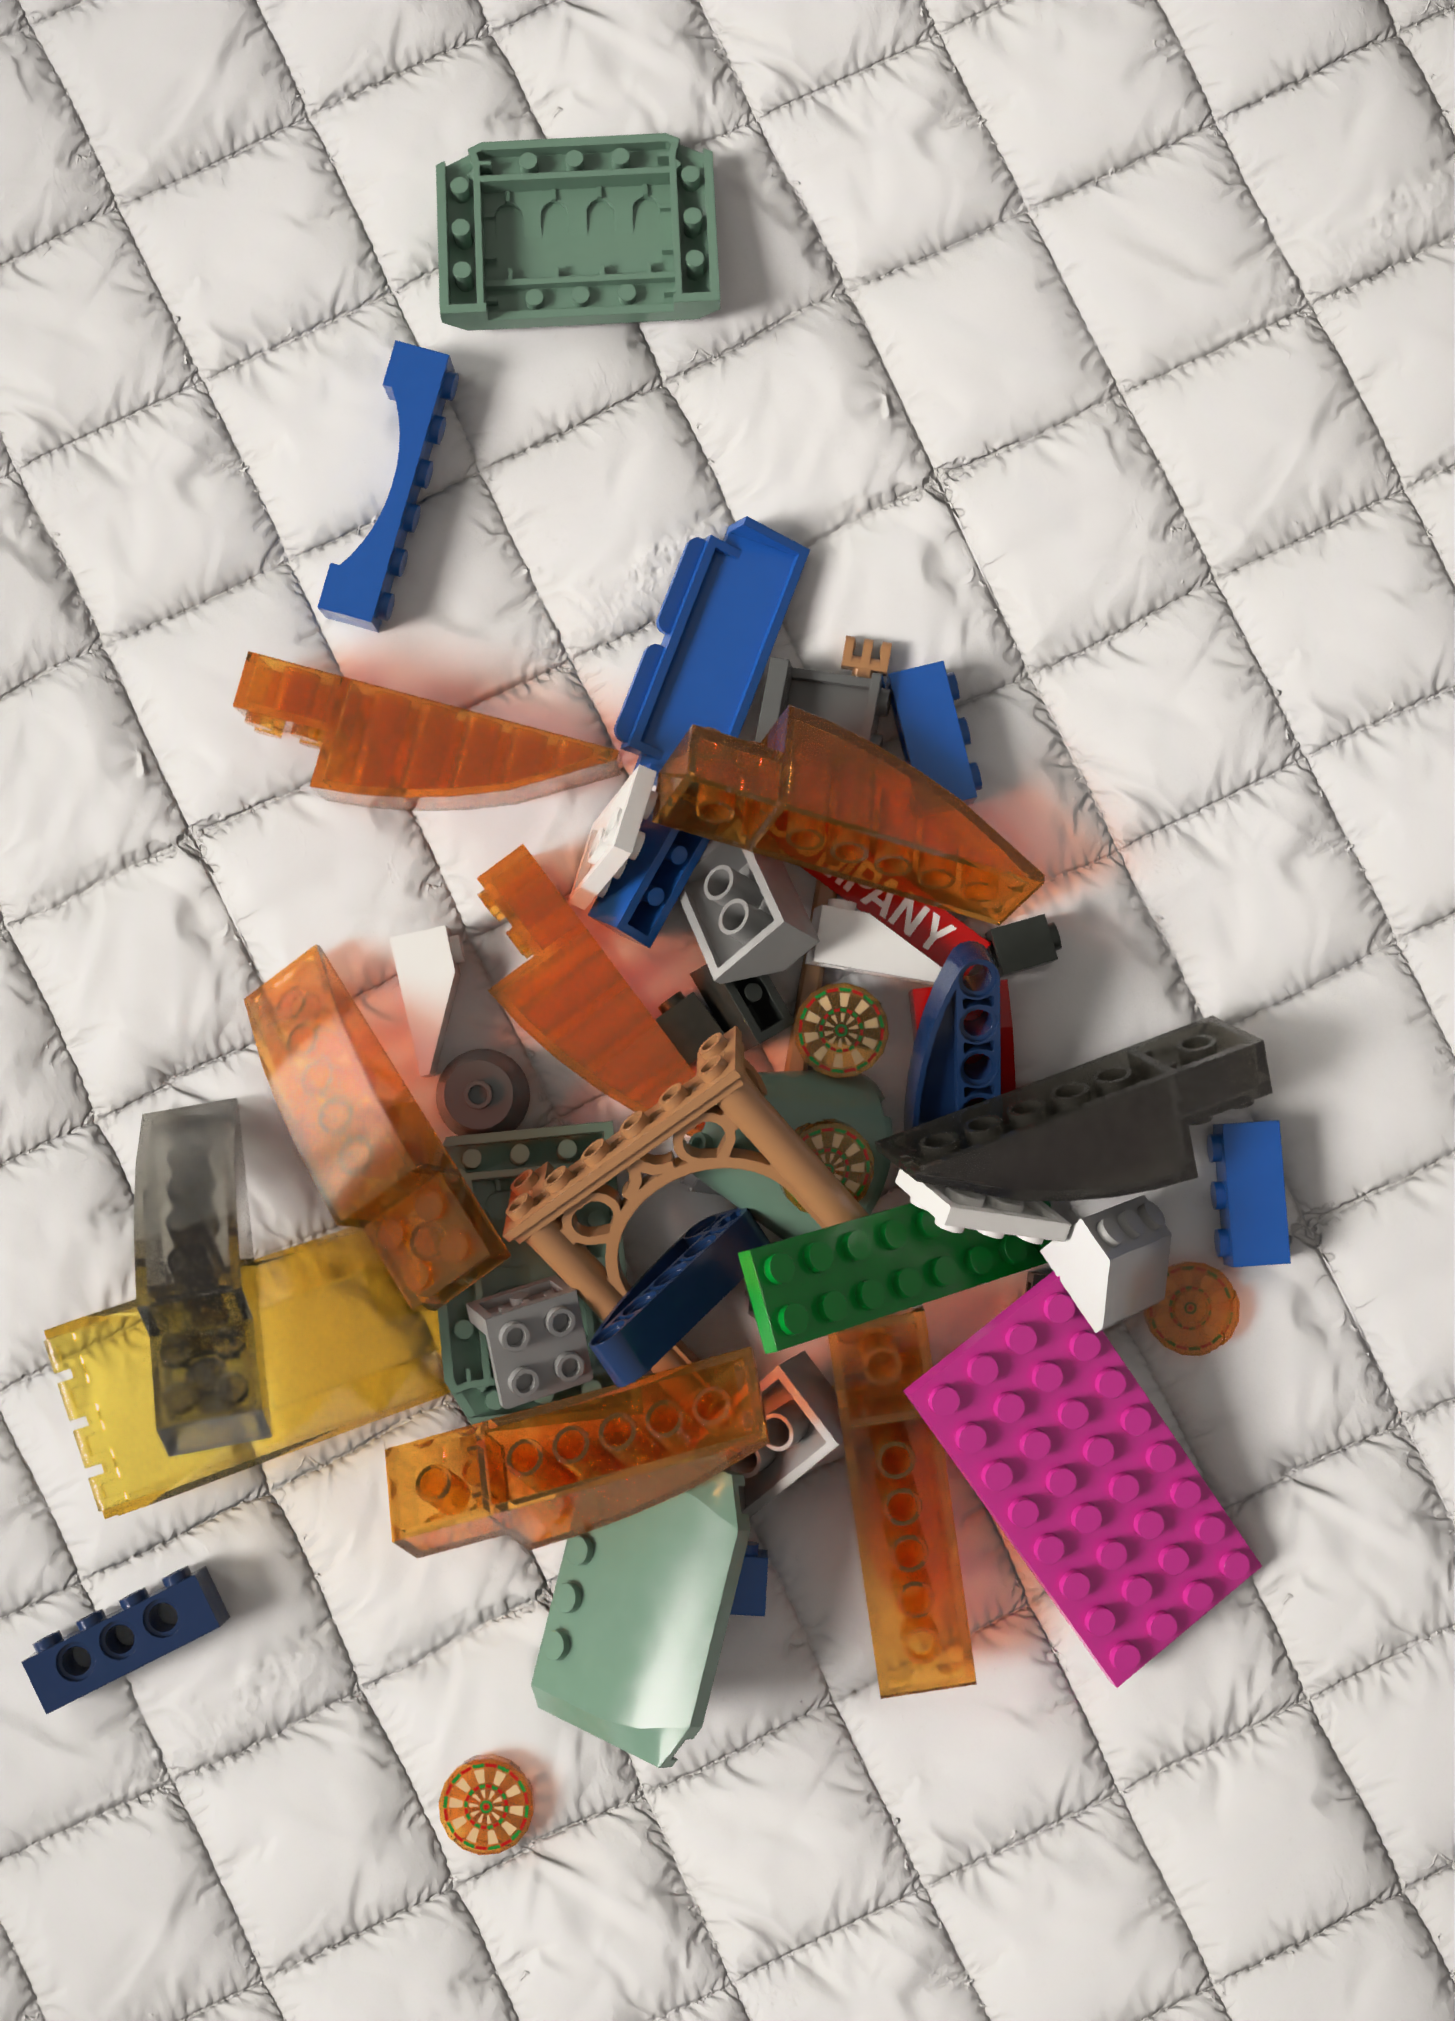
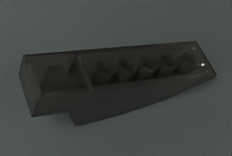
[875,1015,1273,1201]
[134,1098,272,1457]

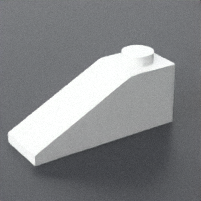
[805,899,942,986]
[390,925,466,1078]

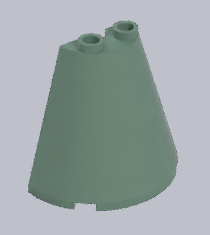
[688,1069,893,1240]

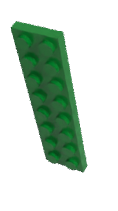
[738,1166,1052,1354]

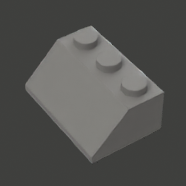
[679,820,820,984]
[1040,1195,1172,1333]
[684,1350,843,1518]

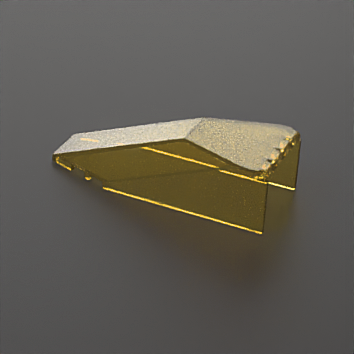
[44,1215,450,1519]

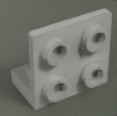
[466,1275,593,1409]

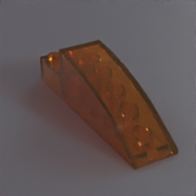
[233,651,624,811]
[652,705,1045,926]
[477,844,706,1137]
[244,944,511,1311]
[826,1304,977,1699]
[385,1346,770,1559]

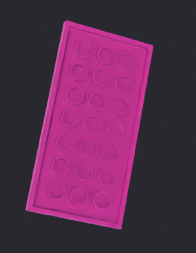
[903,1271,1262,1688]

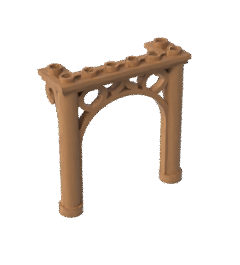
[502,1026,869,1423]

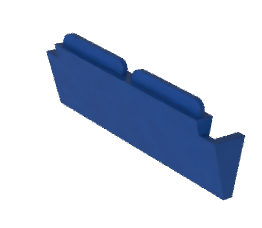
[614,516,810,804]

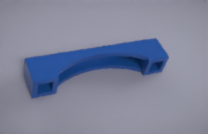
[317,340,459,633]

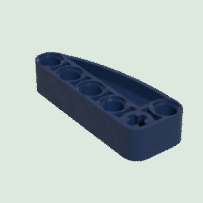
[904,941,1001,1175]
[589,1208,770,1388]

